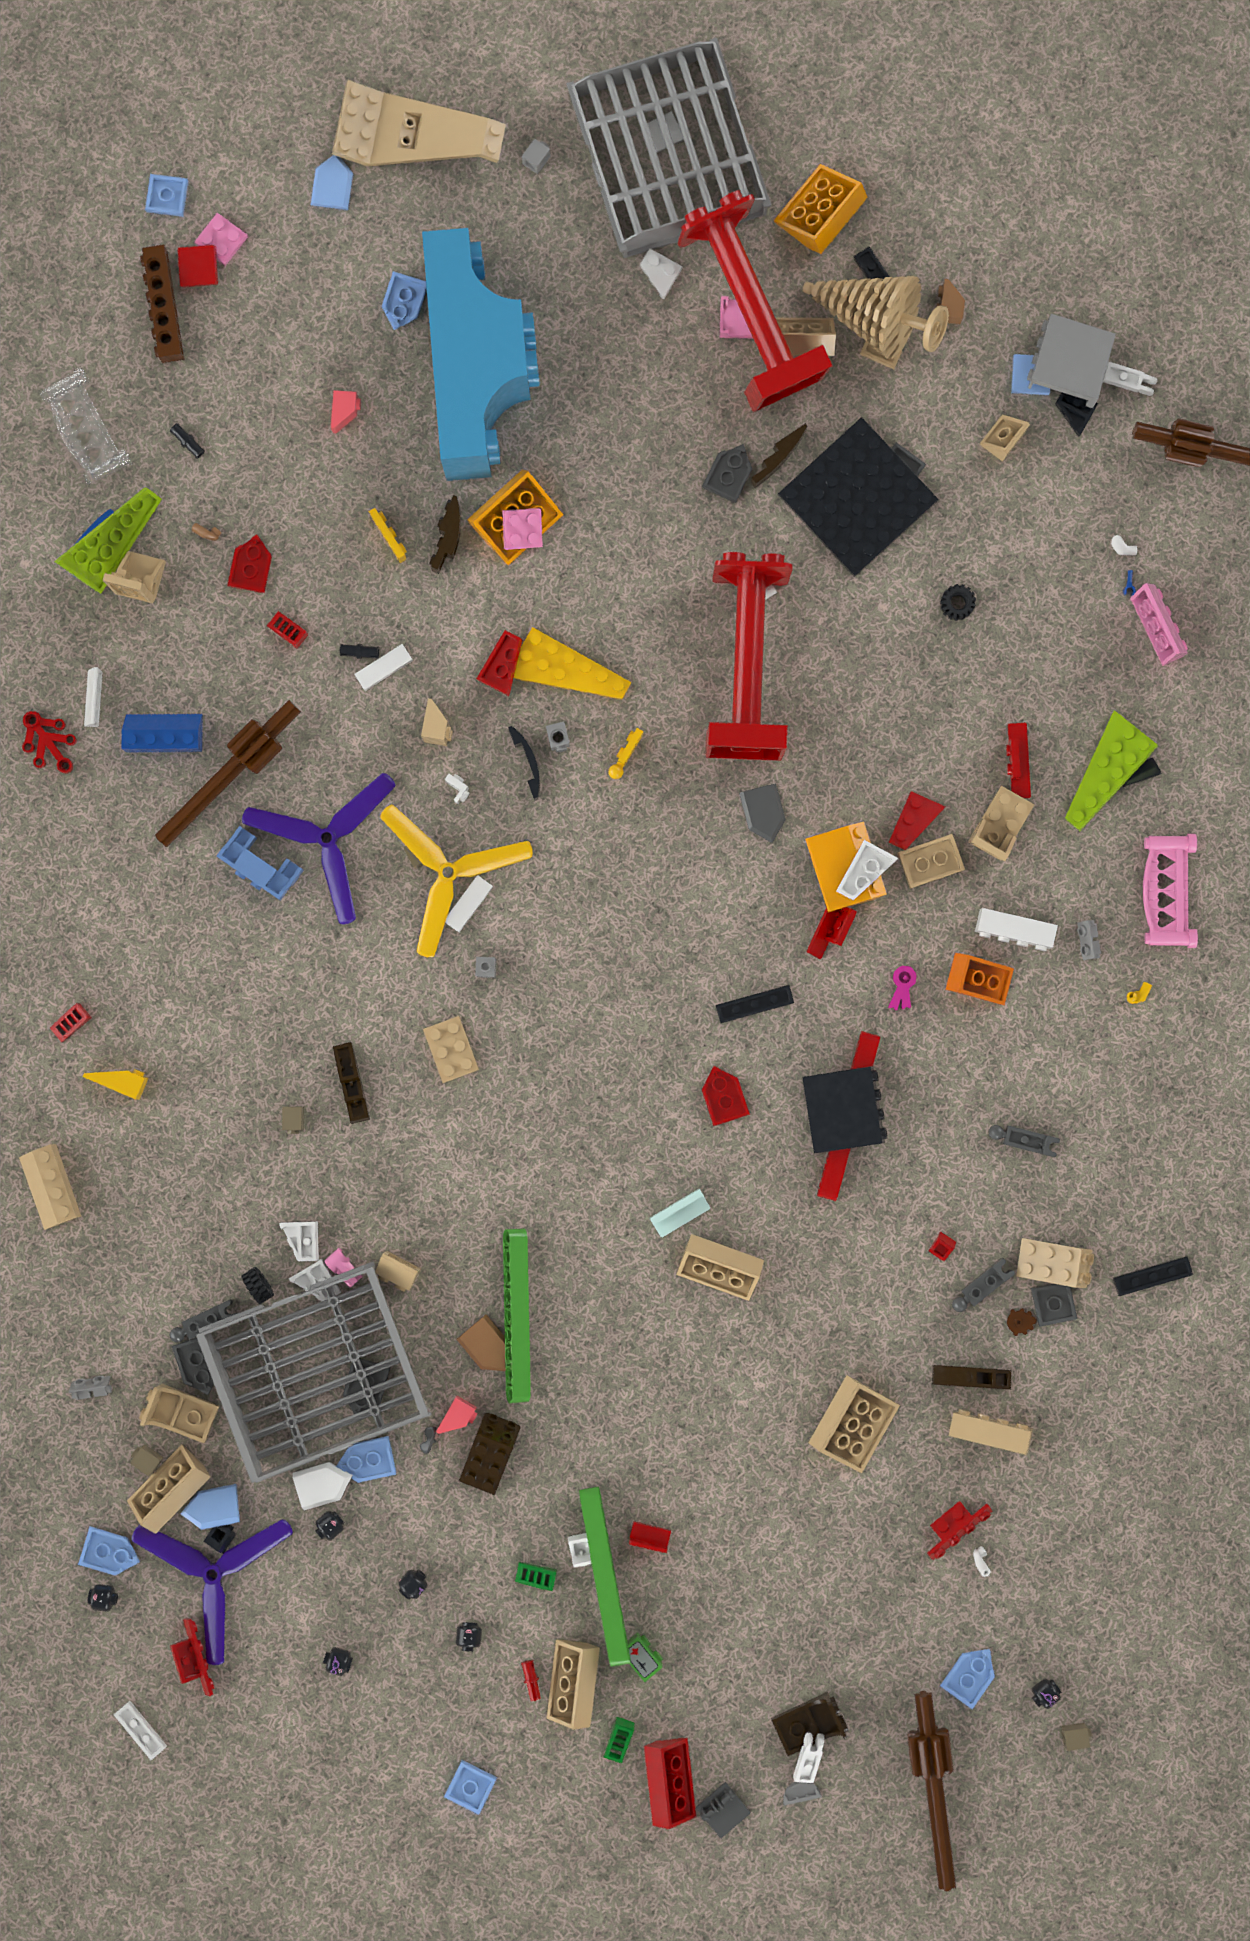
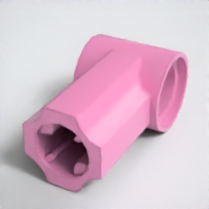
[324,1248,363,1288]

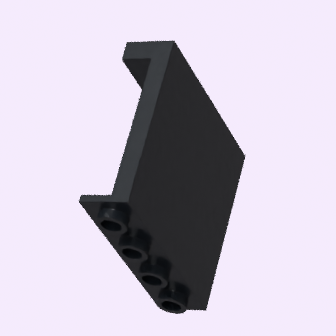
[802,1066,888,1154]

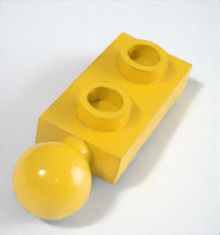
[608,728,644,779]

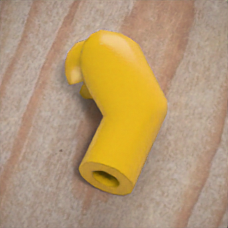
[1126,982,1152,1004]

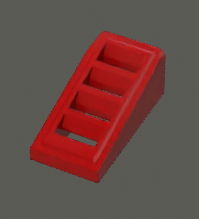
[267,611,309,649]
[50,1003,92,1043]

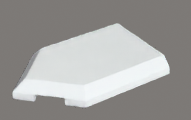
[293,1462,353,1510]

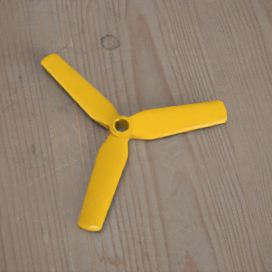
[380,804,533,958]

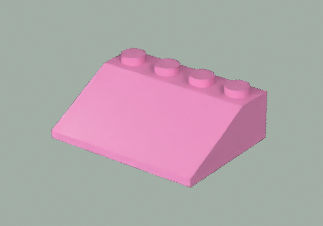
[1130,583,1187,666]

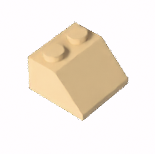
[421,698,453,746]
[375,1251,421,1292]

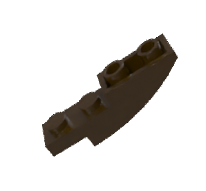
[429,495,461,574]
[932,1365,1011,1390]

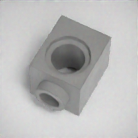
[522,139,551,174]
[546,721,570,753]
[475,957,497,978]

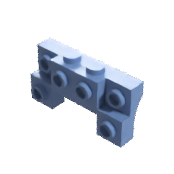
[217,826,304,901]

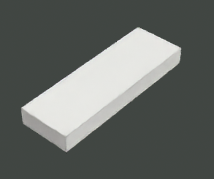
[354,644,413,691]
[445,875,493,933]
[114,1701,167,1760]

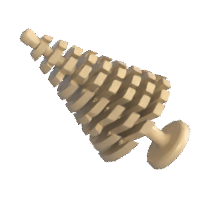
[803,276,949,360]

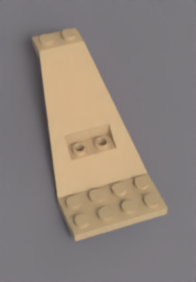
[332,80,506,166]

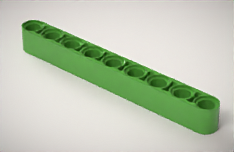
[503,1228,531,1403]
[579,1486,631,1667]

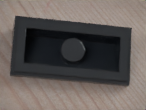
[1122,757,1162,788]

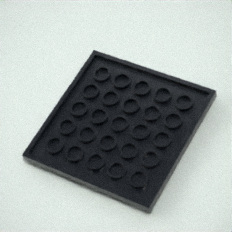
[778,417,939,577]

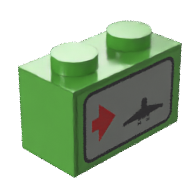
[628,1632,663,1683]

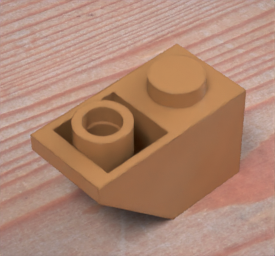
[936,279,965,324]

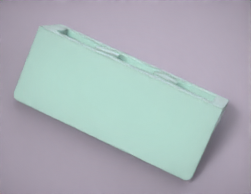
[650,1189,710,1237]

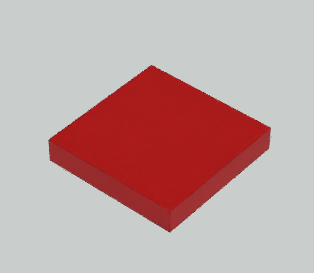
[178,245,218,287]

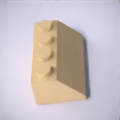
[759,318,836,357]
[19,1144,81,1230]
[676,1234,764,1301]
[127,1445,211,1534]
[547,1639,600,1730]

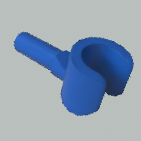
[1123,570,1136,596]

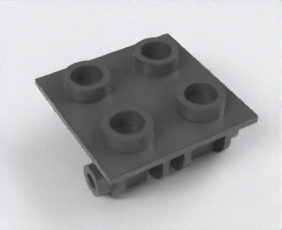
[696,1782,751,1838]

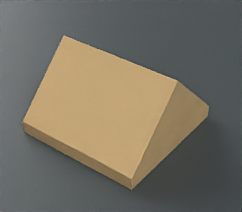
[980,415,1030,462]

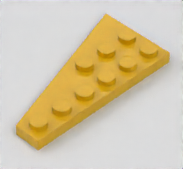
[514,627,632,700]

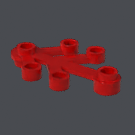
[22,711,77,774]

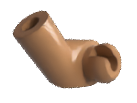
[192,523,221,541]

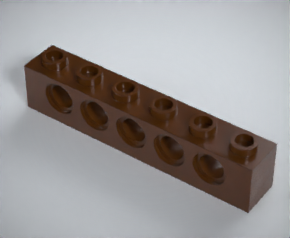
[140,244,185,363]

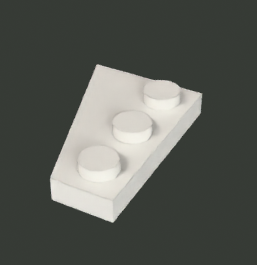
[836,840,898,900]

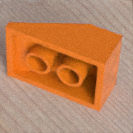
[945,953,1014,1005]

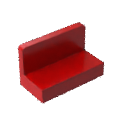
[629,1521,671,1553]

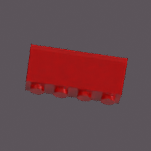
[644,1738,697,1829]

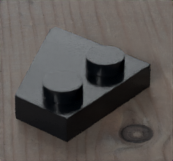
[1055,392,1098,437]

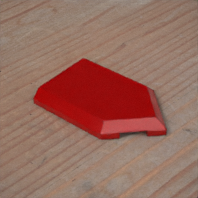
[227,534,272,593]
[702,1066,750,1126]

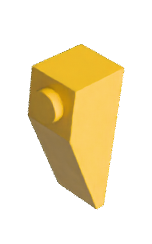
[83,1069,149,1100]

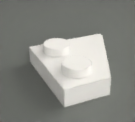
[640,248,682,299]
[280,1221,319,1261]
[289,1259,341,1301]

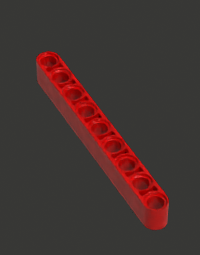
[817,1031,880,1201]

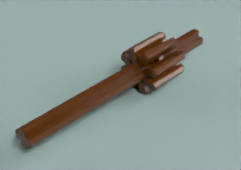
[1132,418,1250,467]
[155,700,301,847]
[907,1691,956,1892]

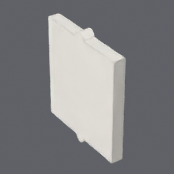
[647,112,684,153]

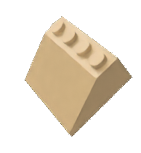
[809,1375,900,1473]

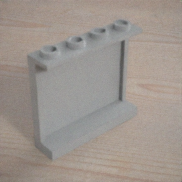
[1027,314,1116,408]

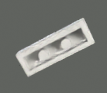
[84,667,102,727]

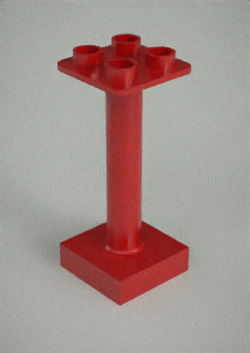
[678,190,833,413]
[705,552,793,761]

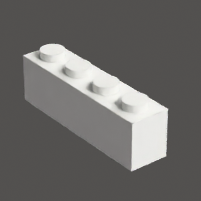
[975,908,1058,951]

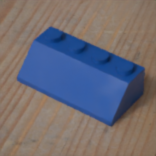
[121,714,203,752]

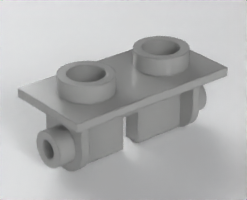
[1077,920,1101,960]
[69,1375,112,1400]

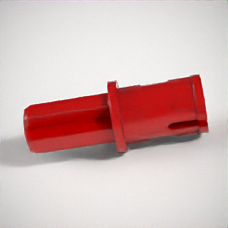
[521,1660,541,1701]

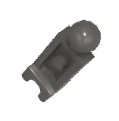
[989,1125,1060,1158]
[952,1258,1015,1312]
[169,1299,238,1343]

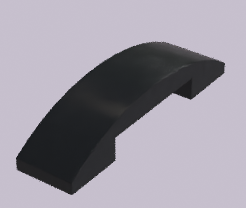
[508,726,540,801]

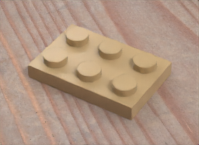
[898,834,965,889]
[423,1016,479,1083]

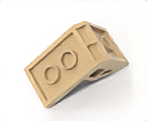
[103,551,166,604]
[968,786,1034,861]

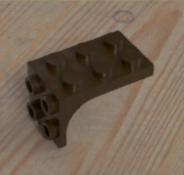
[459,1413,521,1495]
[771,1692,849,1756]

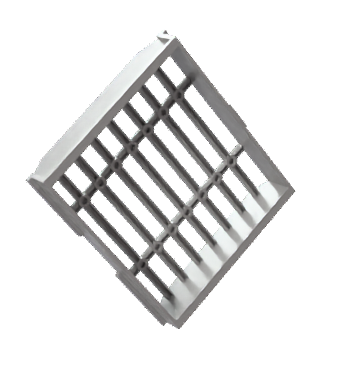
[566,38,771,258]
[196,1261,432,1483]

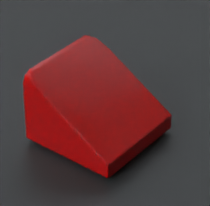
[928,1232,956,1261]

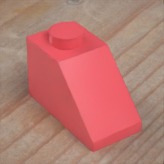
[331,390,361,433]
[436,1396,478,1434]

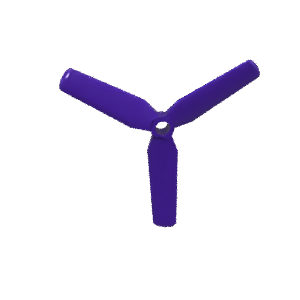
[242,773,396,924]
[132,1519,293,1665]

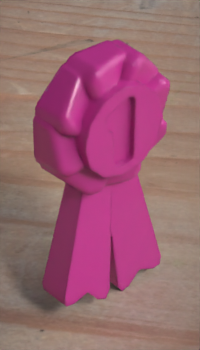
[888,966,917,1011]

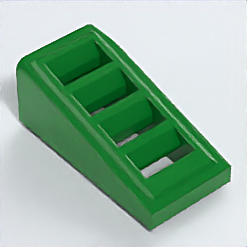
[515,1562,557,1591]
[603,1717,635,1764]

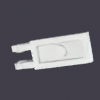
[1103,362,1157,396]
[793,1733,824,1783]

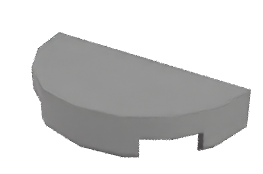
[783,1782,822,1806]

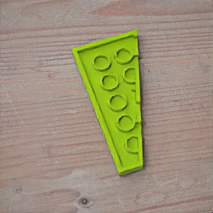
[54,487,162,594]
[1065,710,1158,832]

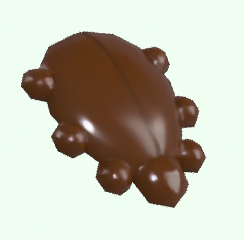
[1007,1308,1037,1336]

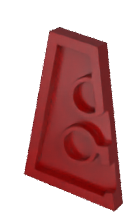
[476,630,522,697]
[888,791,945,850]

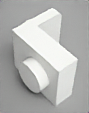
[445,774,469,804]
[568,1533,592,1567]

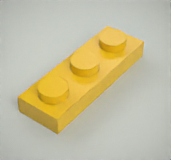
[369,508,407,563]

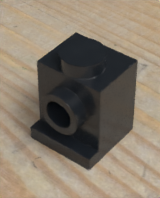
[203,1524,237,1554]

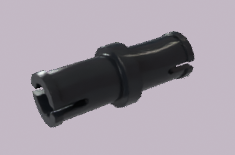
[170,423,205,459]
[340,644,380,659]

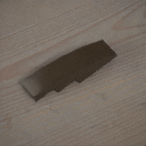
[751,423,808,488]
[333,1042,370,1124]

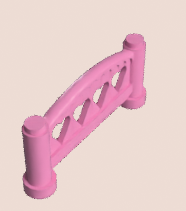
[1143,834,1198,948]

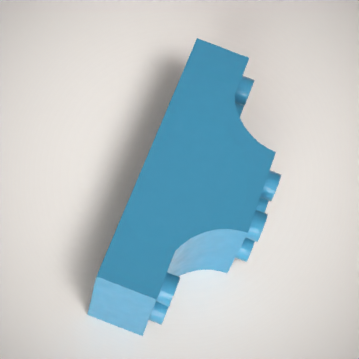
[422,228,540,481]

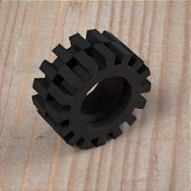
[940,584,976,621]
[241,1267,274,1305]

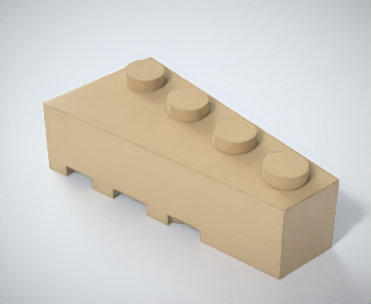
[949,1409,1033,1455]

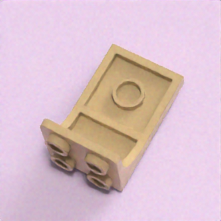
[1016,1238,1094,1288]
[139,1384,219,1443]

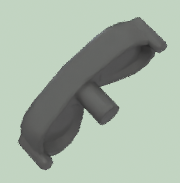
[420,1427,437,1454]

